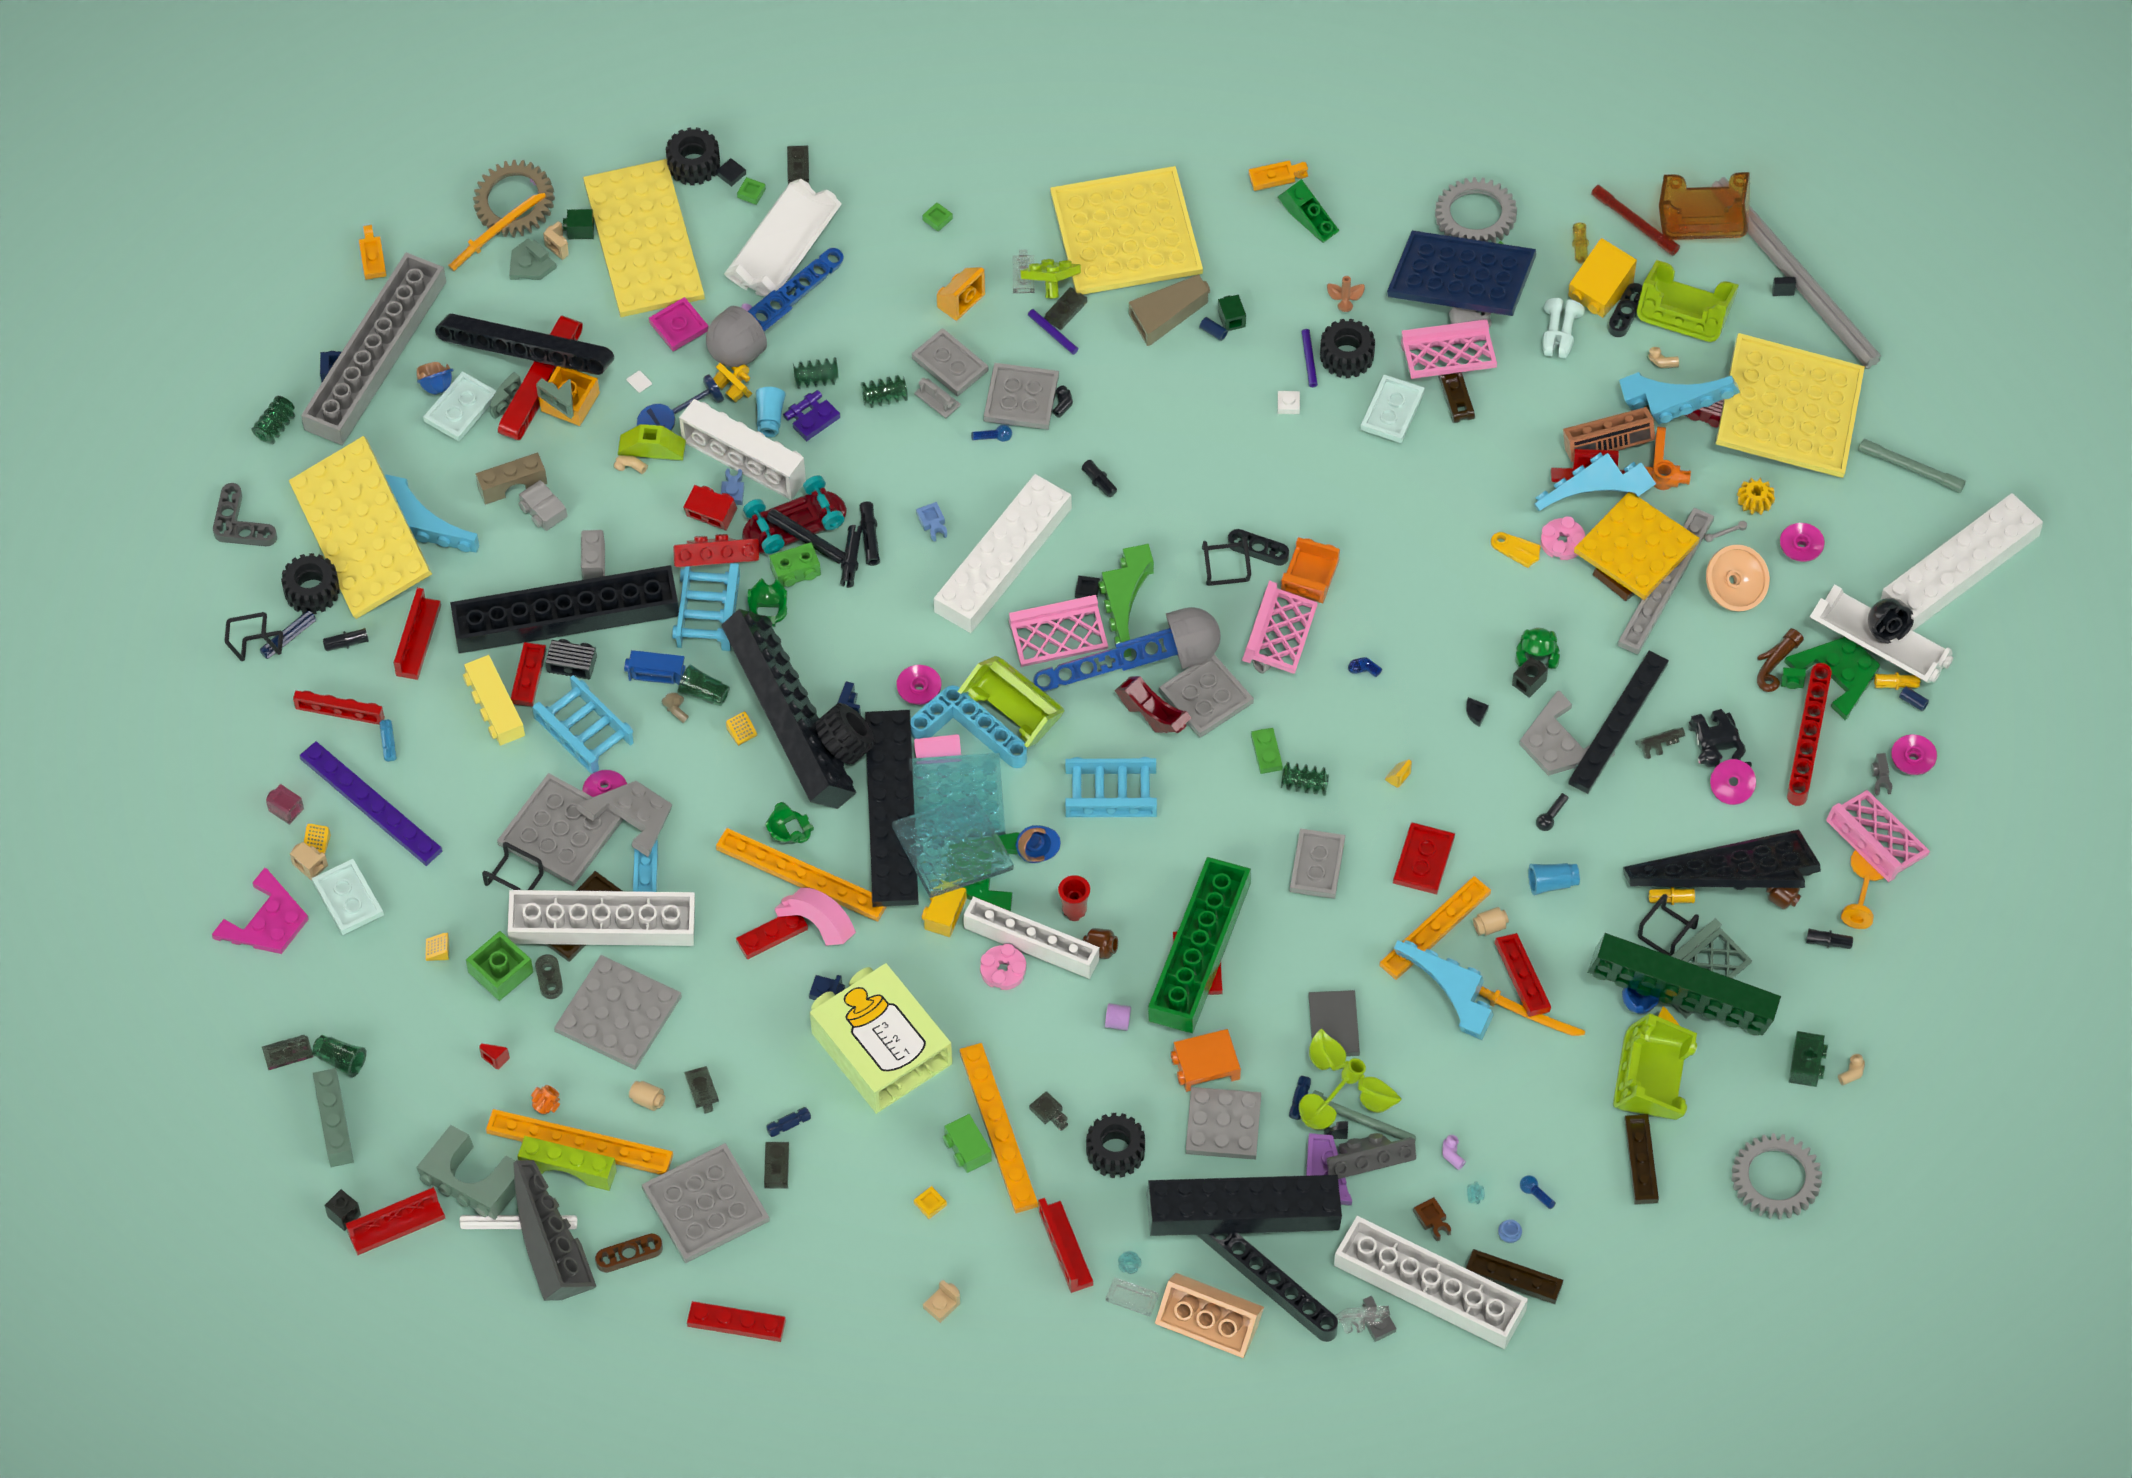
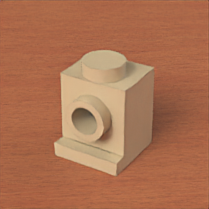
[290,842,328,881]

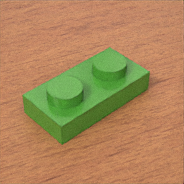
[1251,728,1283,774]

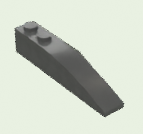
[513,1160,597,1301]

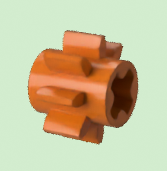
[531,1085,560,1114]

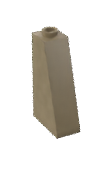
[1129,274,1210,346]

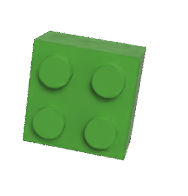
[466,931,534,1001]

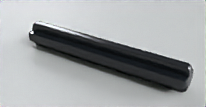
[767,509,845,564]

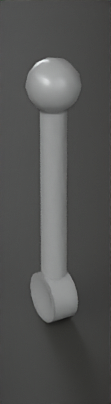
[1705,521,1747,542]

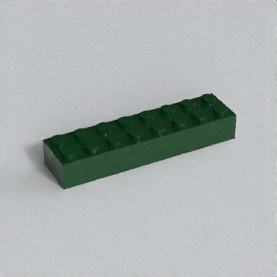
[1587,933,1781,1036]

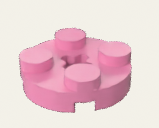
[1541,516,1585,560]
[980,944,1026,990]

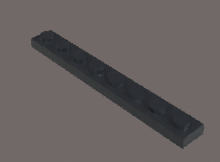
[1568,650,1669,794]

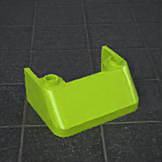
[958,656,1065,748]

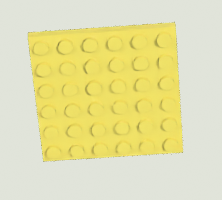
[1050,166,1203,296]
[1715,333,1865,478]

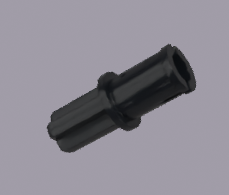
[1081,460,1117,497]
[323,628,369,651]
[1806,928,1853,949]

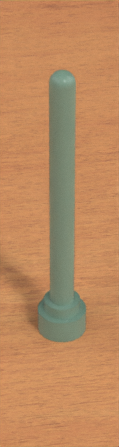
[1312,1090,1416,1141]

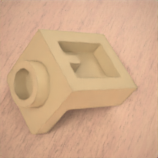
[543,221,569,260]
[923,1280,960,1323]

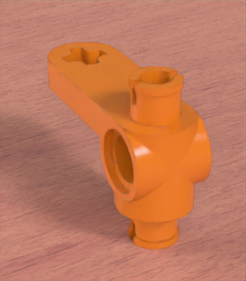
[1644,426,1691,490]

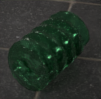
[793,357,839,389]
[860,375,908,408]
[251,396,295,444]
[1281,762,1329,796]

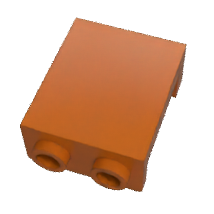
[1281,537,1340,603]
[1170,1029,1241,1092]

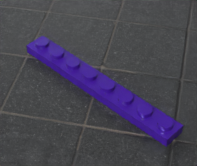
[300,741,443,866]

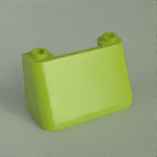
[1637,260,1739,342]
[1613,1013,1697,1120]

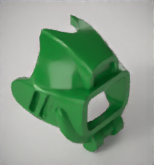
[748,578,787,627]
[765,802,814,844]

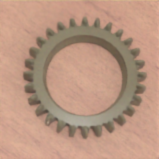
[473,160,555,238]

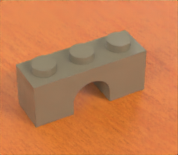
[475,452,547,505]

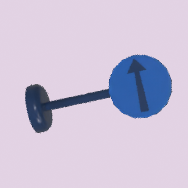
[637,374,724,431]

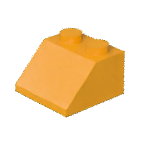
[937,267,985,321]

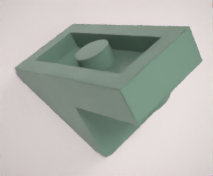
[536,379,574,419]

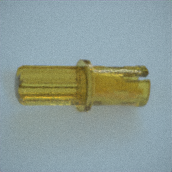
[1572,222,1589,264]

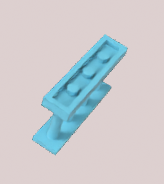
[672,563,740,651]
[532,675,634,774]
[1065,757,1157,817]

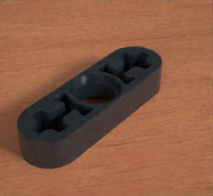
[1608,283,1643,337]
[1228,529,1289,566]

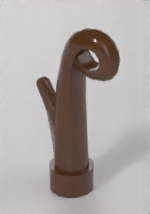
[1757,628,1804,692]

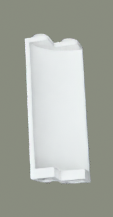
[724,179,841,297]
[1810,584,1954,683]

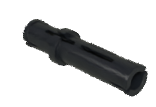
[859,501,880,566]
[840,525,862,588]

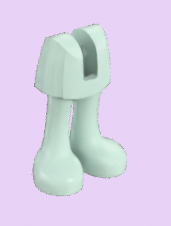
[1543,298,1585,359]

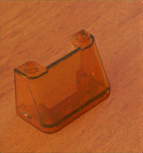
[1659,172,1750,240]

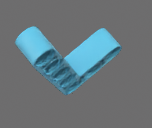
[911,685,1027,768]

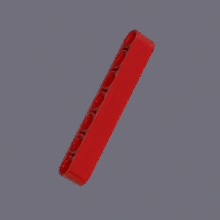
[498,315,583,441]
[1787,663,1832,806]

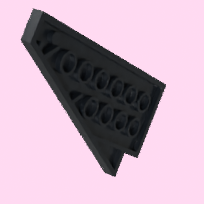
[1623,829,1821,890]

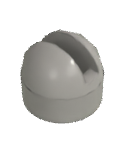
[1252,654,1271,673]

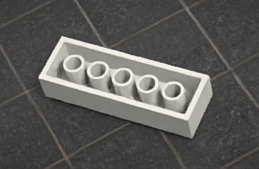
[679,399,806,500]

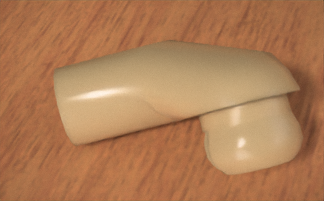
[1838,1054,1865,1086]

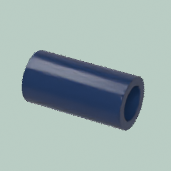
[1199,317,1228,341]
[1899,686,1929,712]

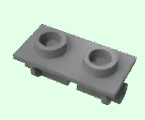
[914,378,961,418]

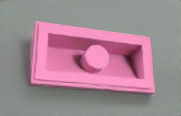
[914,734,961,765]

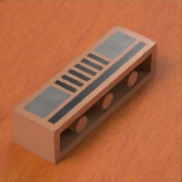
[1563,407,1655,462]

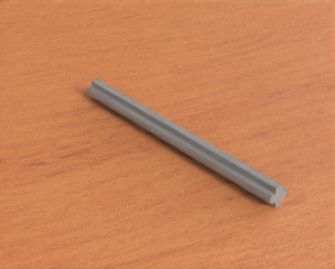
[1711,177,1881,369]

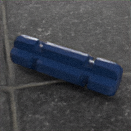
[1289,1076,1311,1120]
[766,1107,811,1137]

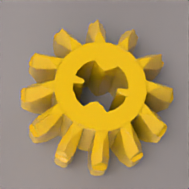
[1737,477,1775,515]

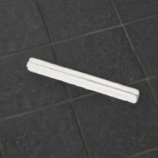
[460,1215,578,1229]

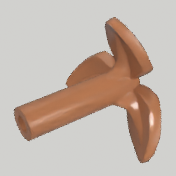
[1327,276,1365,312]

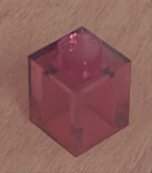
[266,784,304,825]

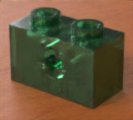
[1789,1031,1828,1087]

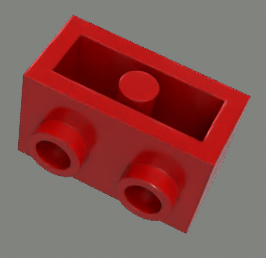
[683,485,738,531]

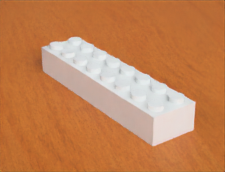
[934,474,1072,633]
[1881,493,2043,631]
[508,890,695,946]
[1334,1216,1528,1349]

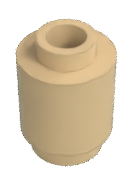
[1473,907,1509,936]
[629,1081,665,1111]

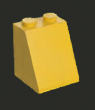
[1568,238,1637,318]

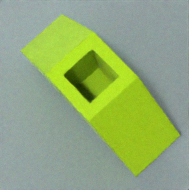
[618,424,686,460]

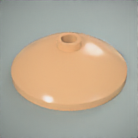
[1706,545,1770,612]

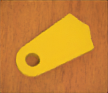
[1491,532,1541,568]

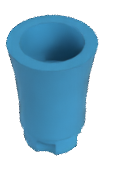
[1528,863,1580,896]

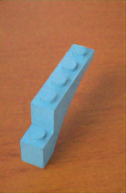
[1619,372,1740,425]
[1534,452,1656,511]
[385,474,480,553]
[1394,940,1494,1040]

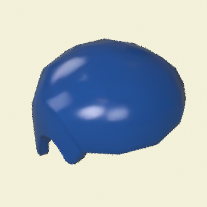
[1622,987,1660,1014]

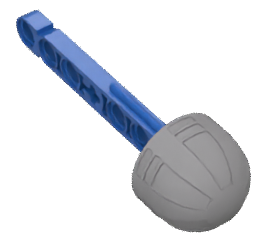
[706,248,844,367]
[1033,607,1221,691]

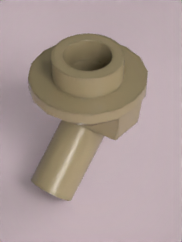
[662,693,689,723]

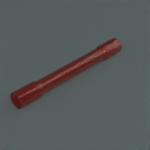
[1591,185,1680,256]

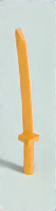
[448,193,546,271]
[1479,986,1585,1036]

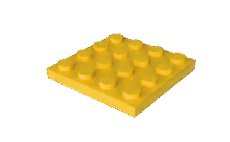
[1574,492,1700,600]

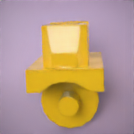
[713,363,753,403]

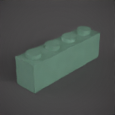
[313,1068,354,1167]

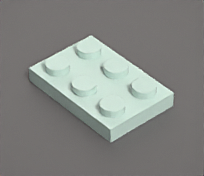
[423,371,496,441]
[1360,375,1425,444]
[312,859,384,935]

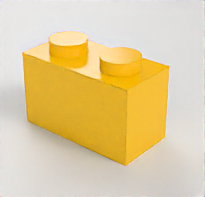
[922,880,967,937]

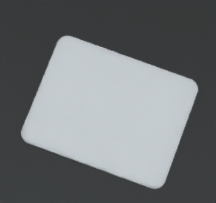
[626,371,652,393]

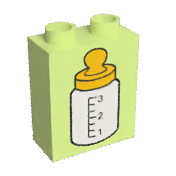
[810,963,952,1114]

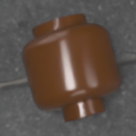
[1766,888,1801,909]
[1083,928,1118,959]

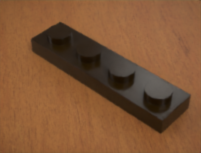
[1624,1114,1659,1204]
[1466,1249,1564,1304]

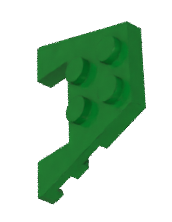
[1785,637,1880,720]
[945,832,1019,912]

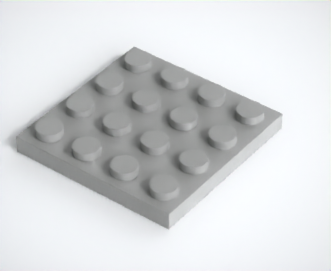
[497,773,624,886]
[554,955,682,1070]
[642,1143,770,1263]

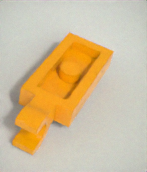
[1249,160,1308,191]
[359,225,387,280]

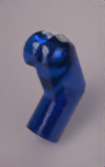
[1348,657,1382,677]

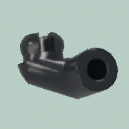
[1053,385,1073,418]

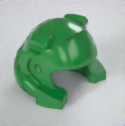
[1516,628,1560,669]

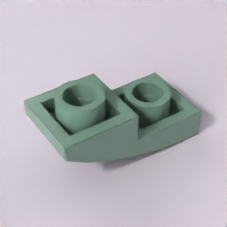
[490,372,521,419]

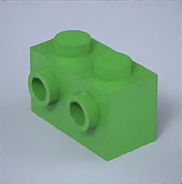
[769,543,821,587]
[943,1114,992,1173]

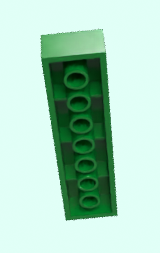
[1148,857,1251,1034]

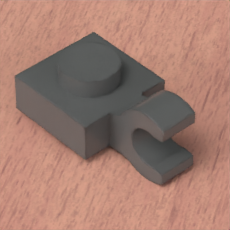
[1871,753,1892,795]
[1362,1296,1397,1342]

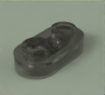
[535,954,563,999]

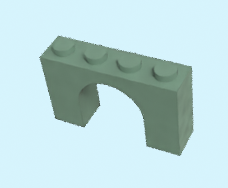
[417,1125,516,1220]

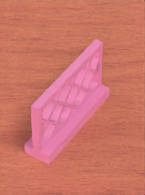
[1401,319,1497,379]
[1242,581,1318,674]
[1008,595,1108,667]
[1826,790,1930,882]

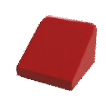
[479,1043,510,1070]

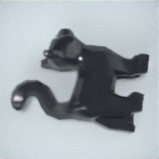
[1689,709,1752,768]

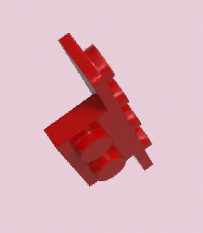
[1551,449,1626,483]
[673,534,759,567]

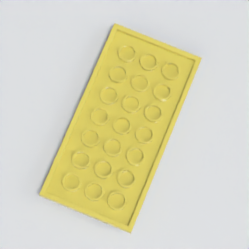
[583,159,705,317]
[289,436,432,619]

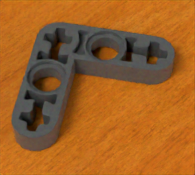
[213,483,277,547]

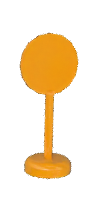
[1841,850,1884,929]

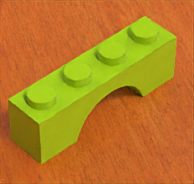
[517,1136,617,1191]

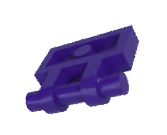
[783,390,840,442]

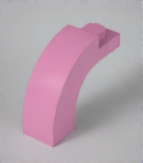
[775,888,856,945]

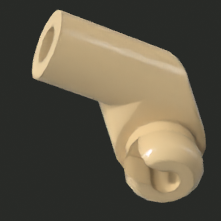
[1648,347,1679,368]
[614,455,648,474]

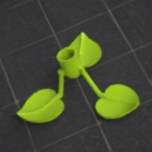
[1299,1029,1401,1130]

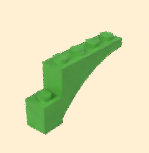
[1098,543,1154,658]

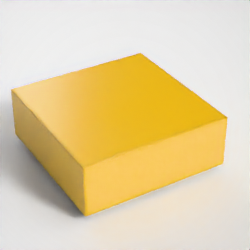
[914,1186,947,1219]

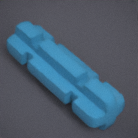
[379,719,397,762]

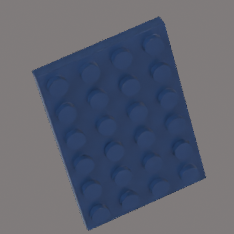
[1387,230,1536,316]

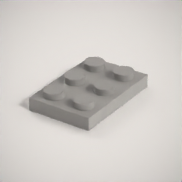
[912,328,989,397]
[1290,829,1345,899]

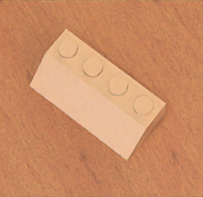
[1155,1273,1264,1358]

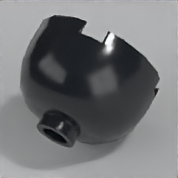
[1868,598,1914,644]

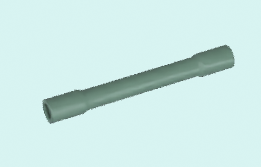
[1859,439,1966,493]

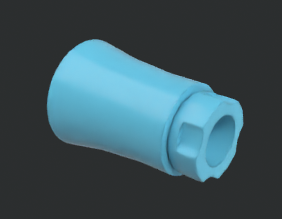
[755,387,786,438]

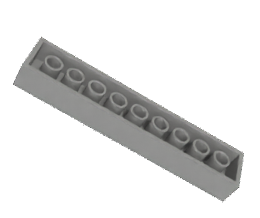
[301,252,446,445]

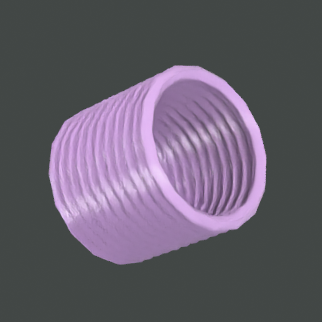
[1105,1003,1131,1031]

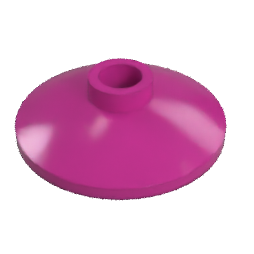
[1780,523,1825,562]
[896,665,942,705]
[1891,734,1937,775]
[1710,759,1756,805]
[583,770,627,797]

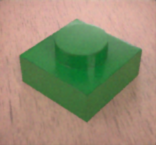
[1781,667,1806,689]

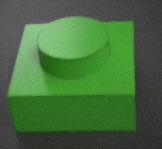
[737,177,766,205]
[922,202,953,231]

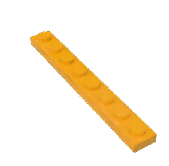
[716,828,887,922]
[960,1043,1038,1214]
[486,1109,673,1175]

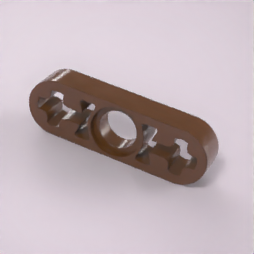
[595,1233,663,1273]

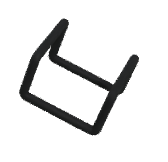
[1202,537,1251,586]
[224,612,283,661]
[482,842,544,890]
[1638,894,1699,956]

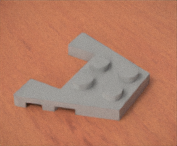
[1520,691,1615,776]
[577,781,672,857]

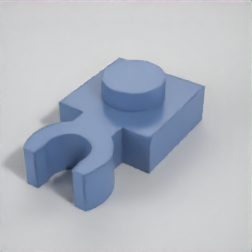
[721,468,744,505]
[916,502,947,542]

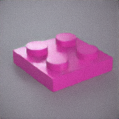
[649,297,709,351]

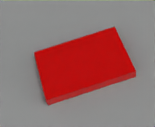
[1393,822,1455,895]

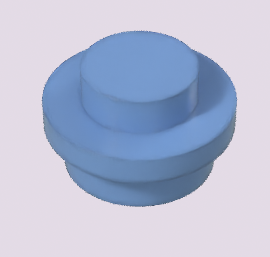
[1498,1220,1522,1243]

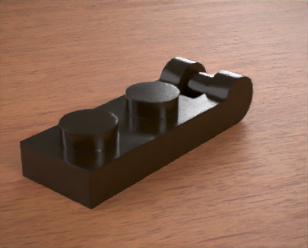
[1438,372,1475,423]

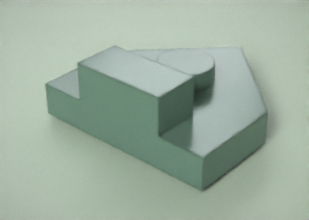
[509,239,557,280]

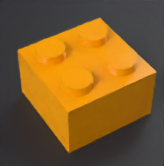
[539,366,600,426]

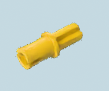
[1874,672,1920,690]
[1648,887,1695,905]

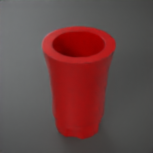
[1058,875,1090,921]

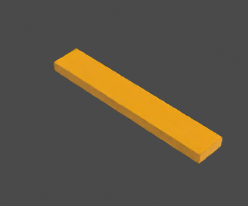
[1379,876,1491,980]

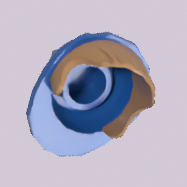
[417,362,454,395]
[1015,825,1061,863]

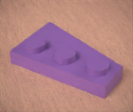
[1306,1133,1352,1205]

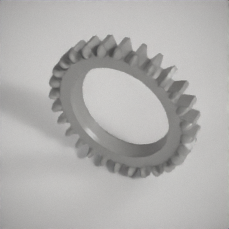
[1435,177,1517,243]
[1731,1133,1822,1220]

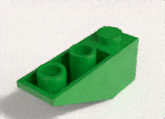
[1277,179,1339,243]

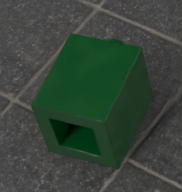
[563,209,594,239]
[1218,294,1246,331]

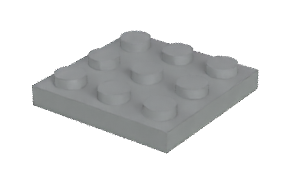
[984,363,1059,430]
[1159,655,1254,738]
[1186,1087,1261,1160]

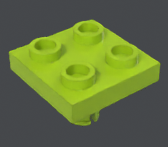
[1020,259,1081,299]

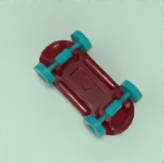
[742,475,847,554]

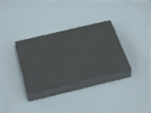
[1308,990,1360,1056]

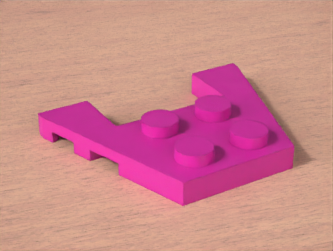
[212,867,309,954]

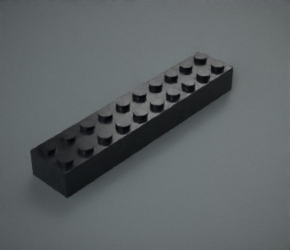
[450,565,679,653]
[721,609,857,809]

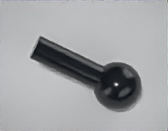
[1536,793,1569,831]

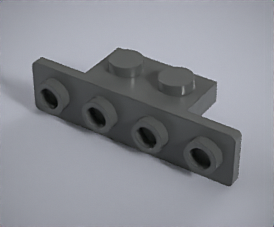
[1327,1133,1416,1179]

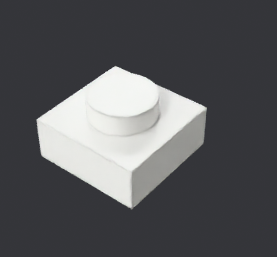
[1278,391,1300,414]

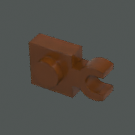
[1413,1197,1451,1241]

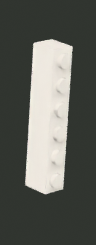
[963,897,1099,979]

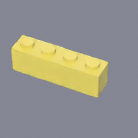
[462,655,525,746]

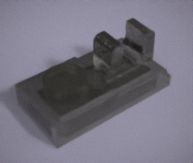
[787,145,809,185]
[1044,287,1087,330]
[1635,727,1685,759]
[262,1035,313,1071]
[684,1066,719,1114]
[764,1142,789,1189]

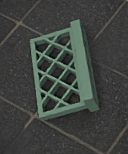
[1671,918,1752,1019]

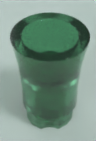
[678,664,730,706]
[312,1035,366,1078]

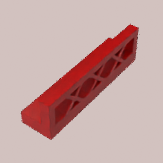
[393,587,441,680]
[346,1187,446,1256]
[1038,1198,1093,1293]

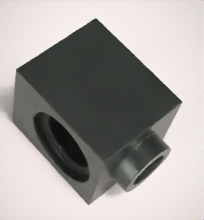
[1512,657,1548,698]
[324,1189,361,1231]

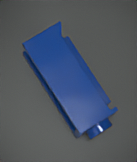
[624,650,686,687]

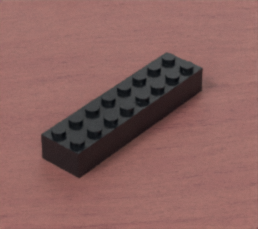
[1146,1175,1342,1236]

